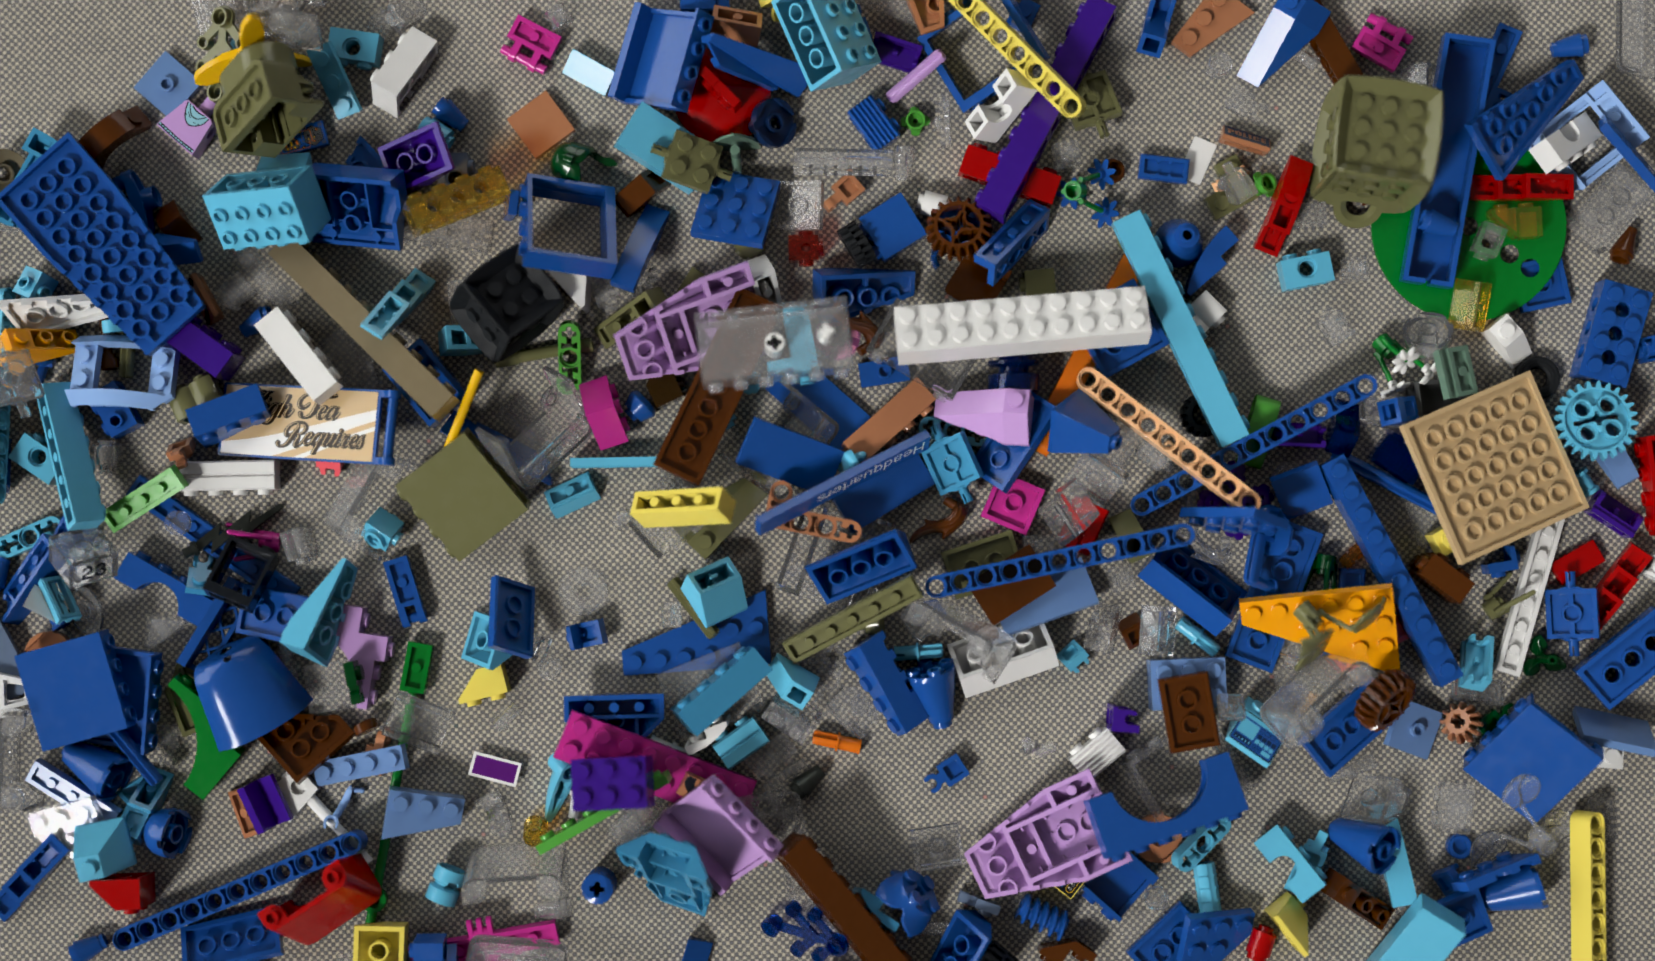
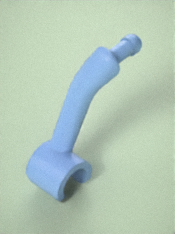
[323,785,365,830]

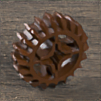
[925,195,993,262]
[1354,668,1416,732]

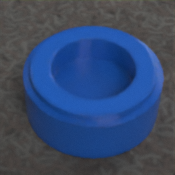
[1445,833,1472,859]

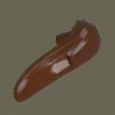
[829,305,882,356]
[909,496,968,544]

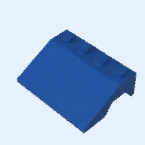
[312,162,407,251]

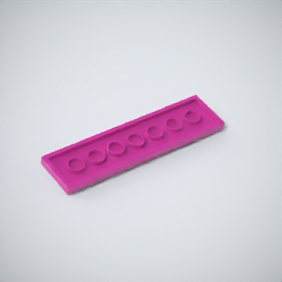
[553,709,757,807]

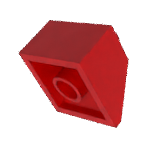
[89,872,156,914]

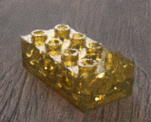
[402,165,511,238]

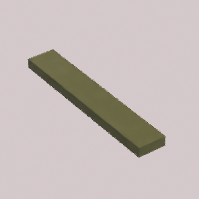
[782,573,924,664]

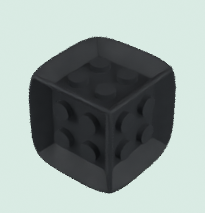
[450,244,564,363]

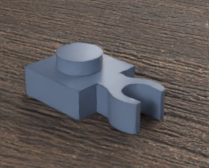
[957,890,1001,917]

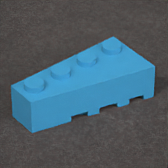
[670,646,773,736]

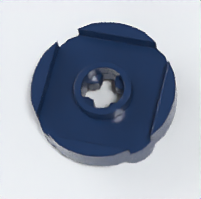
[748,98,797,149]

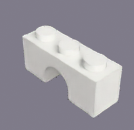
[965,68,1038,143]
[1529,112,1603,174]

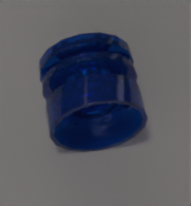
[987,354,1040,392]

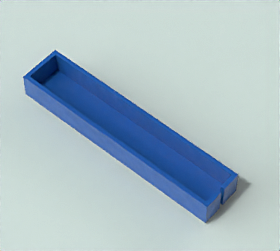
[1399,32,1496,290]

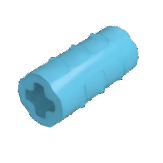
[1193,861,1222,913]

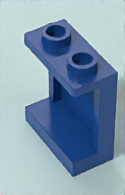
[1081,852,1159,923]

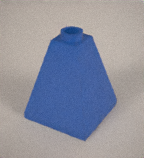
[1048,388,1123,454]

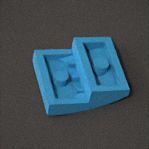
[852,887,900,932]

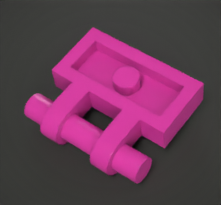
[1350,12,1414,73]
[500,15,563,75]

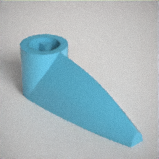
[545,753,572,822]

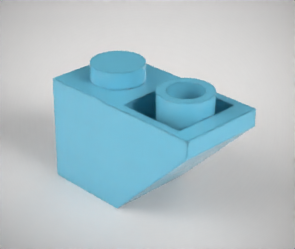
[767,653,820,710]

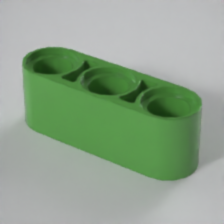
[1236,394,1281,469]

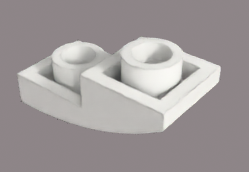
[685,714,731,755]

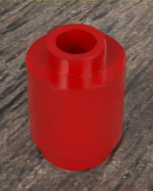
[1246,924,1277,961]

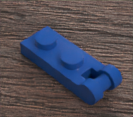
[383,555,428,628]

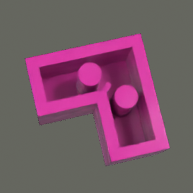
[579,375,630,451]

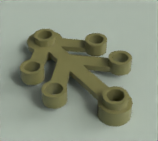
[195,5,240,102]

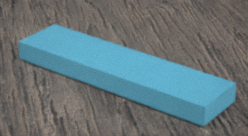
[570,456,657,469]

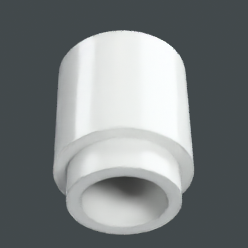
[916,190,953,217]

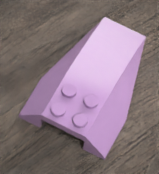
[613,261,775,381]
[964,768,1133,899]

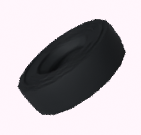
[1514,356,1560,399]

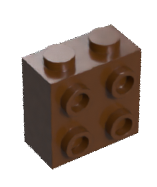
[1408,552,1475,604]

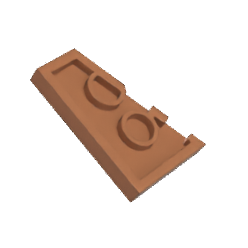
[1170,0,1255,58]

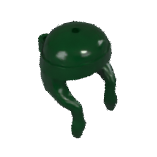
[550,142,617,182]

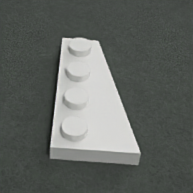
[0,294,109,329]

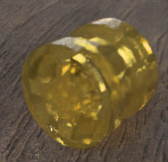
[523,815,548,847]

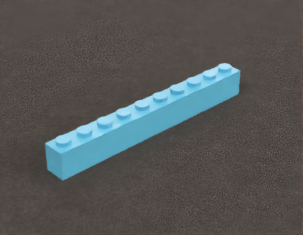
[1111,209,1250,448]

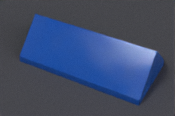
[805,529,917,604]

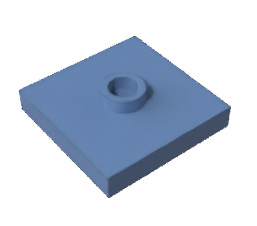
[133,51,202,116]
[1383,701,1443,760]

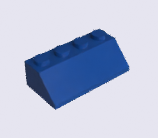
[1137,538,1247,637]

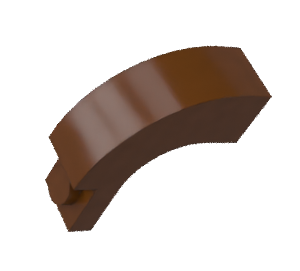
[79,105,153,169]

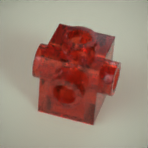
[788,231,823,267]

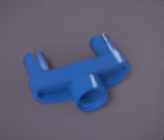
[111,169,163,234]

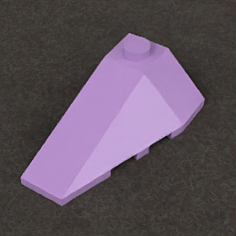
[934,388,1034,446]

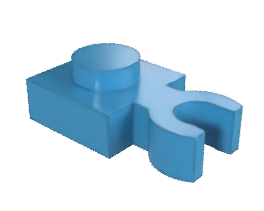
[185,555,213,596]

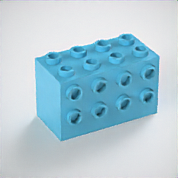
[771,0,882,92]
[202,165,331,251]

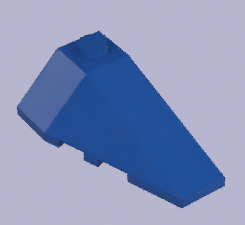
[930,910,992,961]

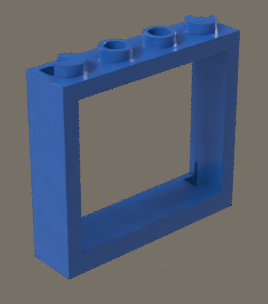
[917,0,1050,113]
[518,173,617,279]

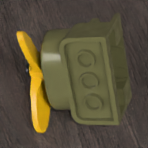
[194,13,324,158]

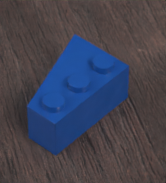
[185,383,271,449]

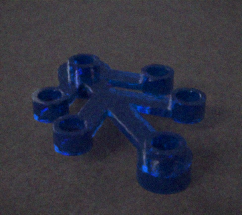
[761,900,849,961]

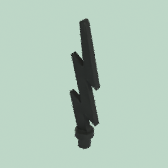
[182,504,283,558]

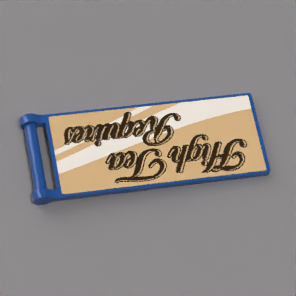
[218,382,402,466]

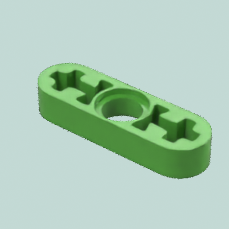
[558,320,582,392]

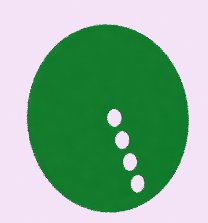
[1371,149,1566,322]

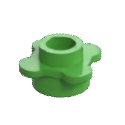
[901,107,930,136]
[1253,172,1277,197]

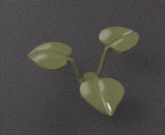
[1293,596,1386,672]

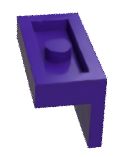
[237,773,294,835]

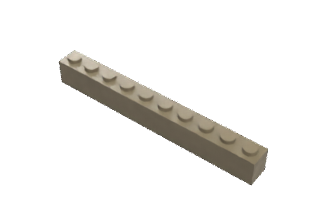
[268,243,460,423]

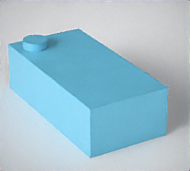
[1366,893,1466,961]

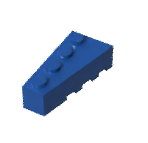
[843,630,929,736]

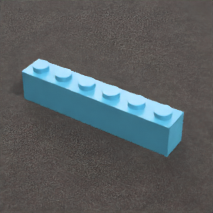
[35,382,106,531]

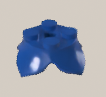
[875,869,940,938]

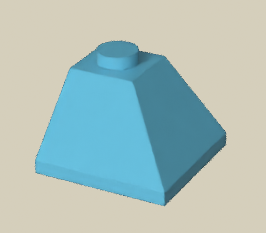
[461,611,512,670]
[73,816,137,883]

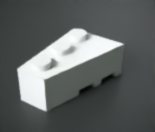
[370,26,438,119]

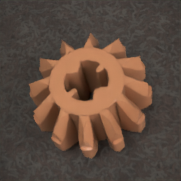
[1439,701,1484,744]

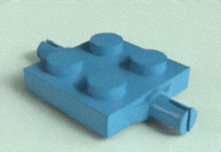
[921,423,984,504]

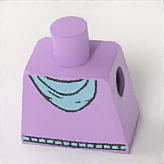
[157,97,217,159]

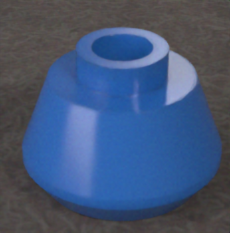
[624,390,656,422]

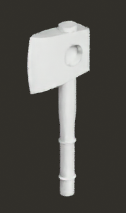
[278,772,374,864]

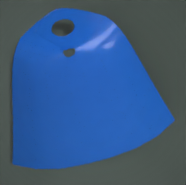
[194,636,313,751]

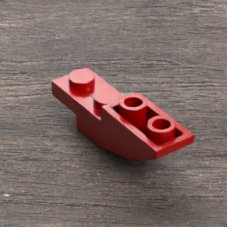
[1253,155,1314,257]

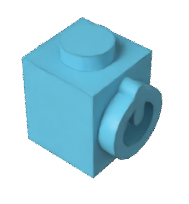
[361,507,404,552]

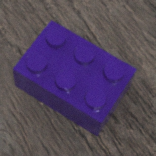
[167,316,246,381]
[571,755,655,811]

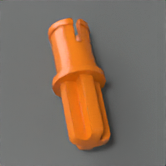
[812,730,862,754]

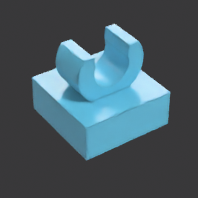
[1056,639,1089,673]

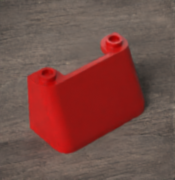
[257,853,382,945]

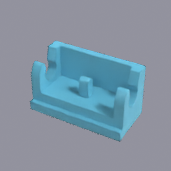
[1458,634,1494,692]

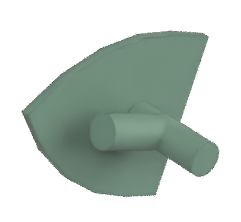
[713,133,761,174]

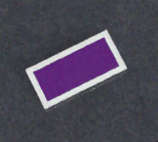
[468,750,523,787]

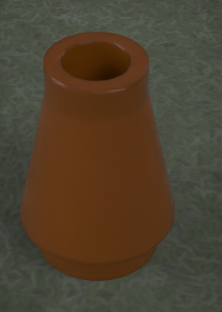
[1609,226,1638,265]

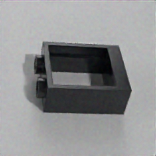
[203,535,280,614]

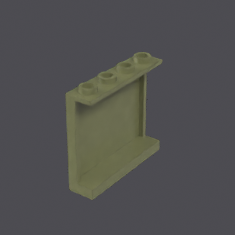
[395,427,531,562]

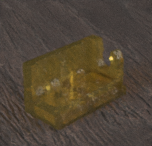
[1447,278,1492,332]

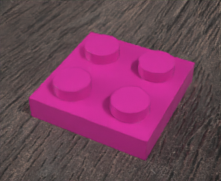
[980,478,1045,536]

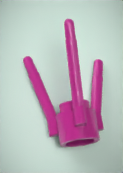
[225,522,280,562]

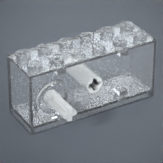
[694,296,855,394]

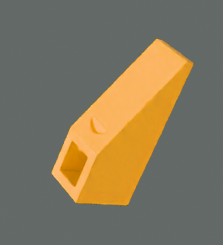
[0,328,78,366]

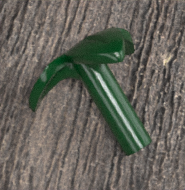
[1523,635,1567,676]

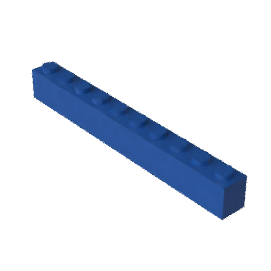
[1319,454,1464,687]

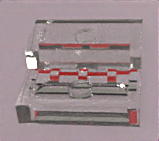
[1038,477,1100,547]

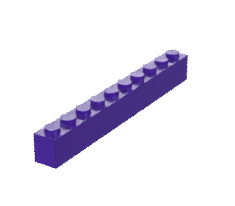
[975,0,1117,224]

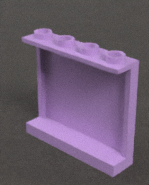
[652,774,784,896]

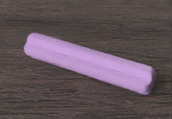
[886,49,946,104]

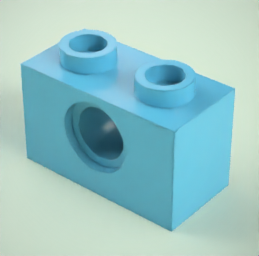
[328,27,384,70]
[1276,248,1335,292]
[8,432,57,485]

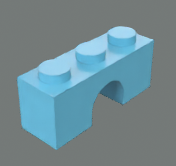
[1254,824,1328,903]

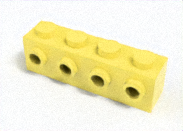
[630,487,736,528]

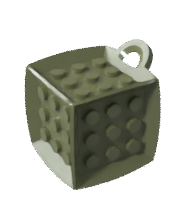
[1310,75,1444,228]

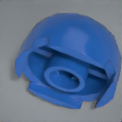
[144,808,192,859]

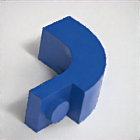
[1136,0,1177,59]

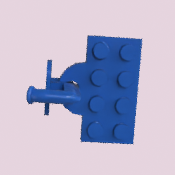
[1179,504,1293,593]

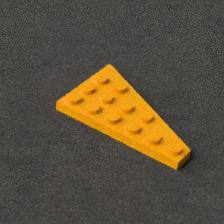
[1239,583,1400,671]

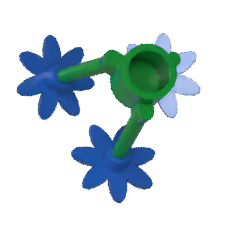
[1056,159,1120,228]

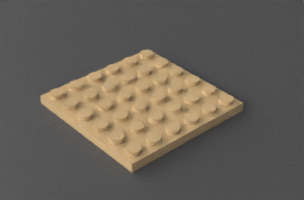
[1399,370,1590,565]

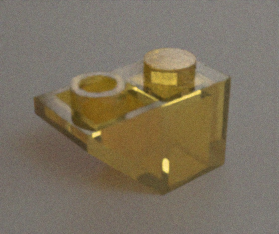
[1485,203,1543,240]

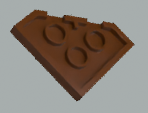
[257,714,356,785]

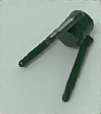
[1302,554,1338,592]

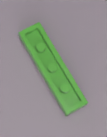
[104,464,189,533]

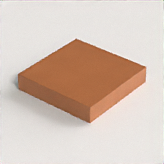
[507,91,576,160]

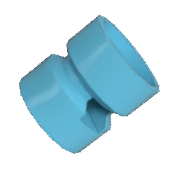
[425,862,468,907]

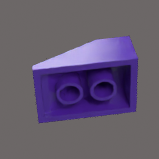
[377,121,455,194]

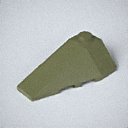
[673,471,772,560]

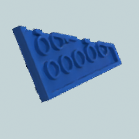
[1464,60,1584,181]
[622,590,772,676]

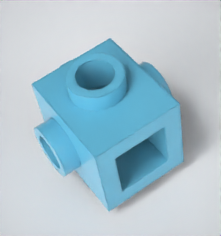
[12,265,59,299]

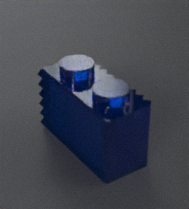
[1367,432,1420,486]

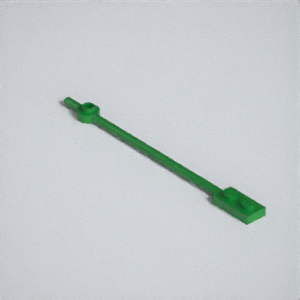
[365,641,434,924]

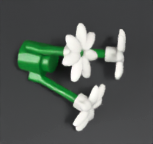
[1372,333,1437,399]

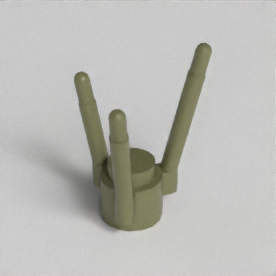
[1481,571,1536,621]

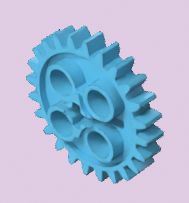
[1553,380,1639,461]

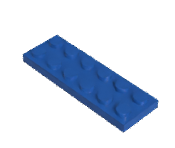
[1224,521,1323,673]

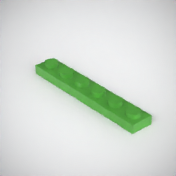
[535,769,673,855]

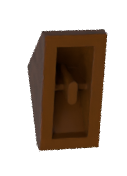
[154,199,203,243]

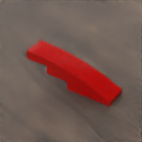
[1468,173,1574,201]
[1591,541,1653,640]

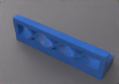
[974,199,1050,286]
[176,576,244,671]

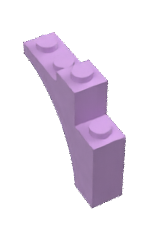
[336,604,395,710]

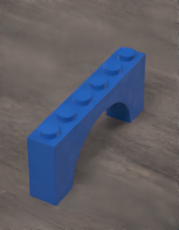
[1083,752,1249,862]

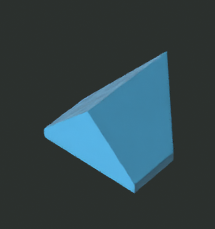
[116,767,174,814]

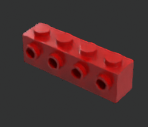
[1634,435,1655,536]

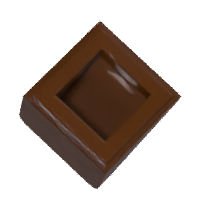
[1115,612,1151,650]

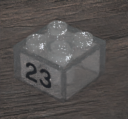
[49,526,118,589]

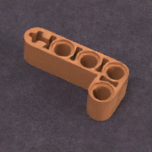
[766,481,862,543]

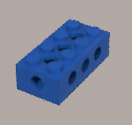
[1569,279,1653,390]
[1571,606,1655,710]

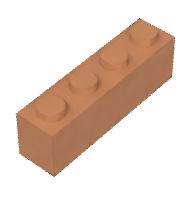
[841,377,936,463]

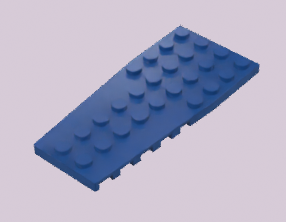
[0,132,206,356]

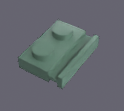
[1433,345,1478,400]

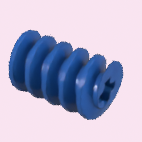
[581,866,617,904]
[1014,892,1070,942]

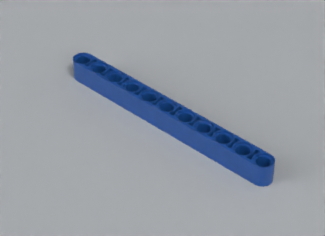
[1131,374,1378,516]
[925,524,1195,598]
[112,829,368,951]

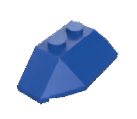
[564,693,665,737]

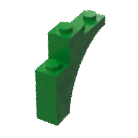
[168,673,246,800]

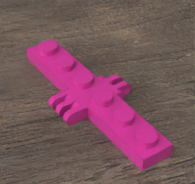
[408,916,560,961]

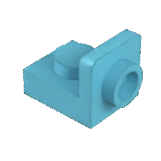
[121,805,151,846]

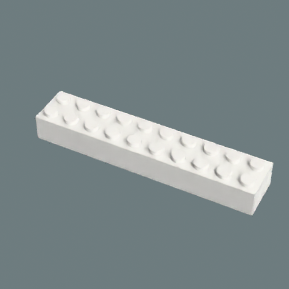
[894,286,1152,365]

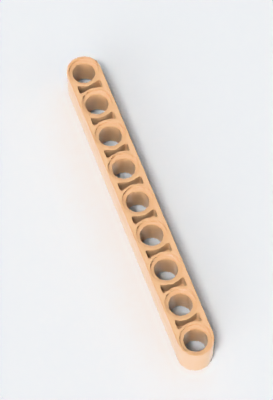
[1076,367,1261,508]

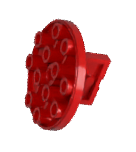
[676,48,771,142]

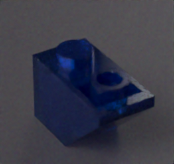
[1325,398,1361,458]

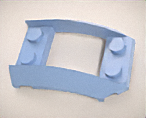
[1529,80,1650,191]
[64,335,180,411]

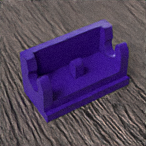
[873,31,923,73]
[1271,423,1326,449]
[1583,489,1644,538]
[1106,703,1140,733]

